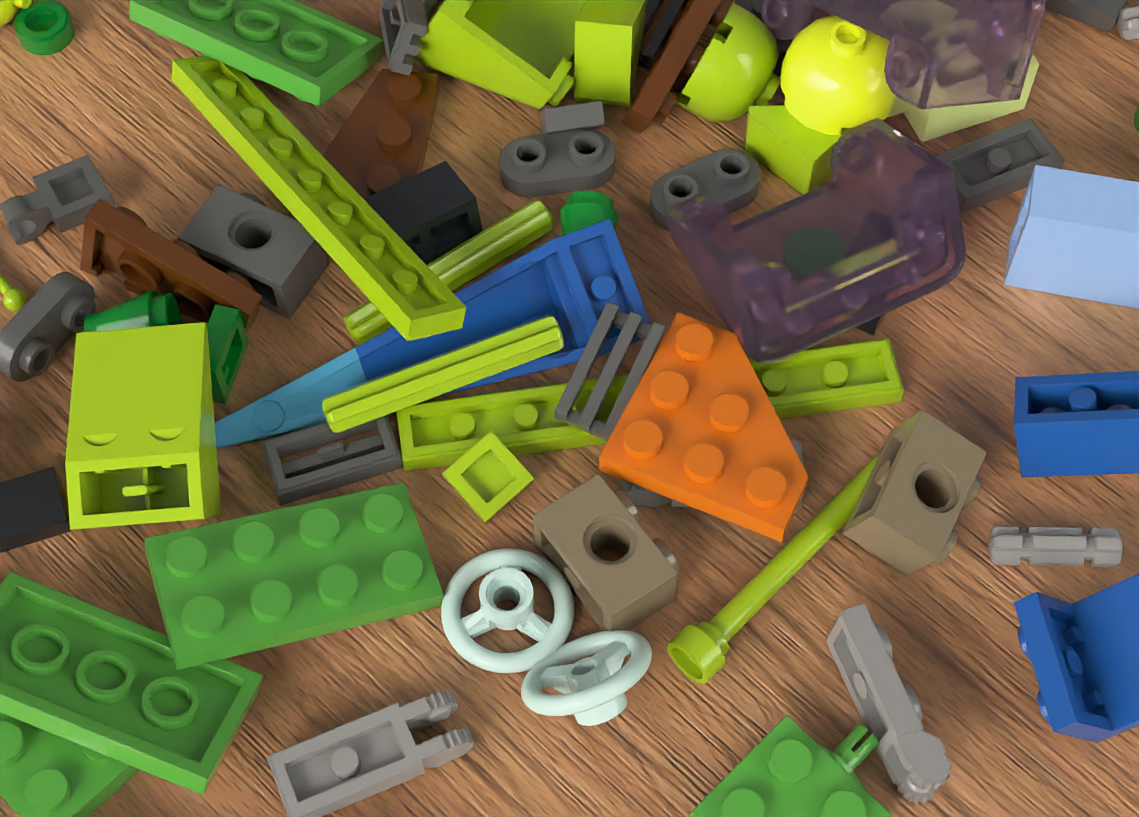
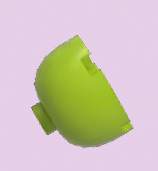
[675,2,780,122]

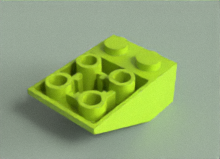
[65,322,222,530]

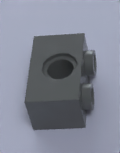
[177,185,328,319]

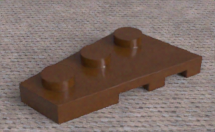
[621,0,733,134]
[322,68,440,199]
[80,198,263,333]

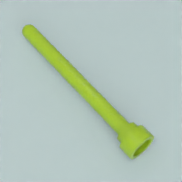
[667,455,879,684]

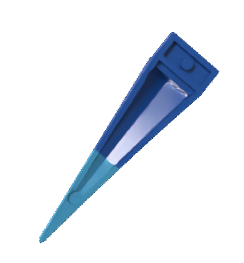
[215,219,651,449]

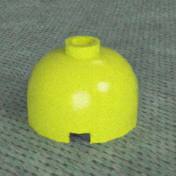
[780,14,900,135]

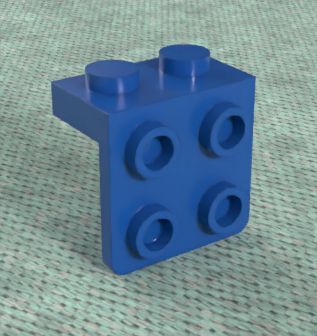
[1014,574,1139,743]

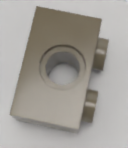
[842,409,987,575]
[533,474,679,631]

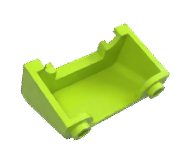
[411,0,586,110]

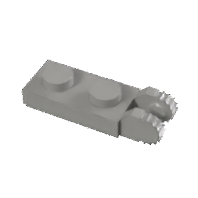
[826,603,952,805]
[266,690,475,817]

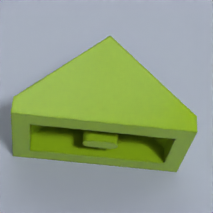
[574,0,648,107]
[744,105,864,197]

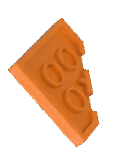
[599,312,808,542]

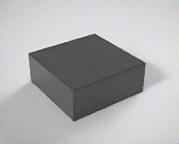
[539,101,605,134]

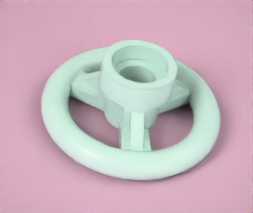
[441,548,574,673]
[521,630,652,726]

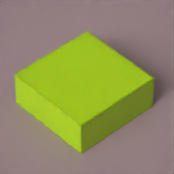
[442,431,534,525]

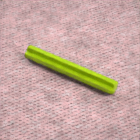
[344,200,553,345]
[322,315,564,433]

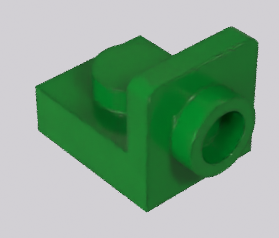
[207,305,249,404]

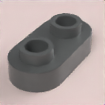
[499,129,615,197]
[650,149,761,233]
[0,272,96,382]

